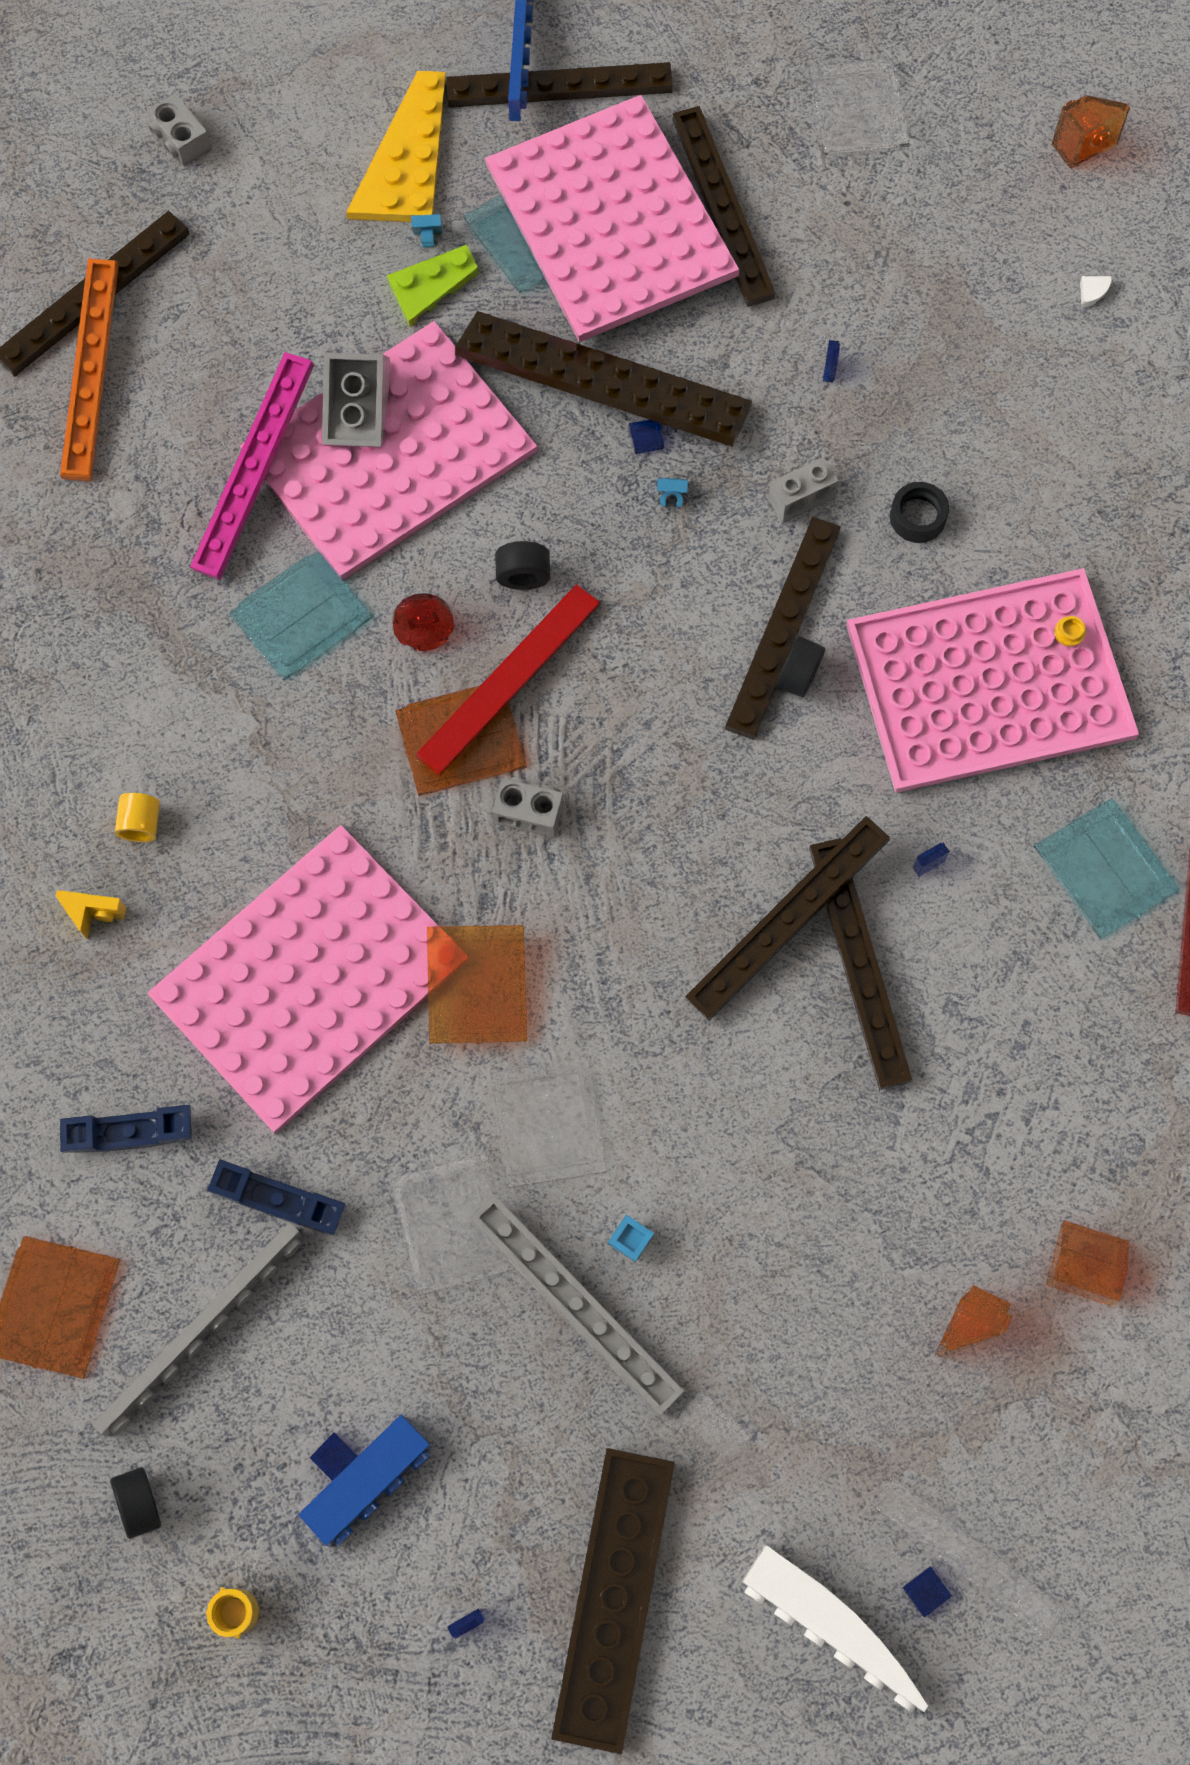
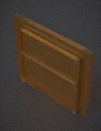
[395,686,527,796]
[427,925,527,1044]
[0,1236,120,1379]

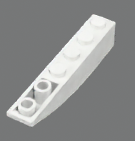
[742,1545,928,1713]

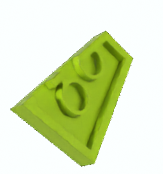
[387,245,479,328]

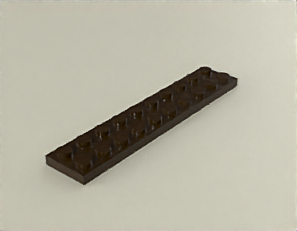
[455,311,752,447]

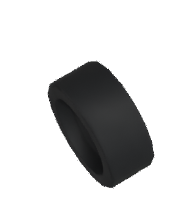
[890,481,950,543]

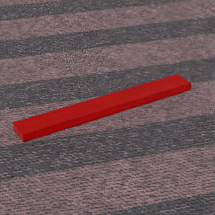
[416,584,600,776]

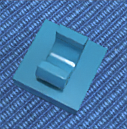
[411,214,442,247]
[657,477,688,507]
[608,1214,654,1263]

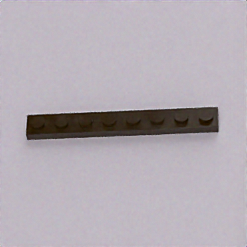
[446,62,673,107]
[672,106,776,307]
[0,210,190,377]
[725,516,841,740]
[685,816,890,1021]
[809,838,912,1090]

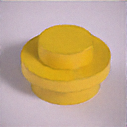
[1054,616,1086,647]

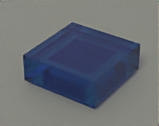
[823,340,840,383]
[629,420,664,454]
[913,842,950,877]
[310,1432,358,1481]
[901,1566,952,1618]
[447,1608,486,1639]

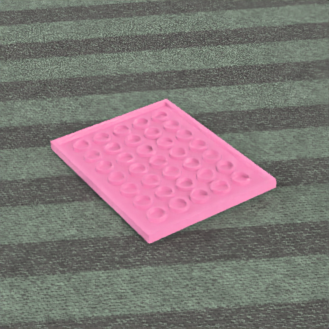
[485,95,739,342]
[240,321,538,581]
[846,568,1139,793]
[147,825,469,1135]

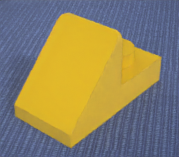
[55,890,126,939]

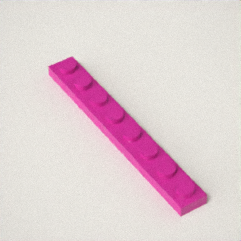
[190,352,315,580]

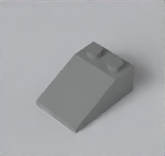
[322,352,390,447]

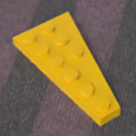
[346,71,446,222]

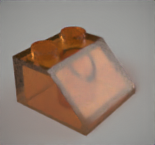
[1052,95,1130,169]
[1046,1220,1129,1306]
[935,1285,1012,1358]

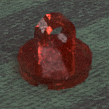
[392,593,454,651]

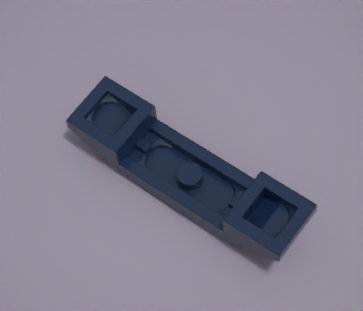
[60,1105,192,1153]
[207,1159,345,1236]

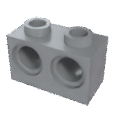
[147,93,212,166]
[768,457,838,523]
[492,777,564,838]

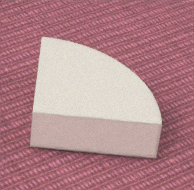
[1080,276,1111,307]

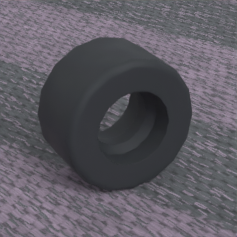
[495,541,550,590]
[776,636,826,698]
[110,1467,161,1539]

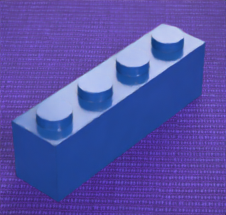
[298,1414,432,1547]

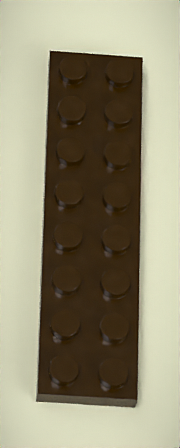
[551,1448,675,1754]

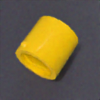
[114,793,160,842]
[206,1587,259,1639]

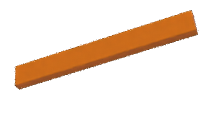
[60,258,119,482]

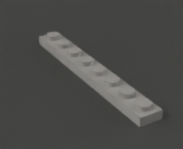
[469,1194,684,1417]
[92,1222,303,1437]

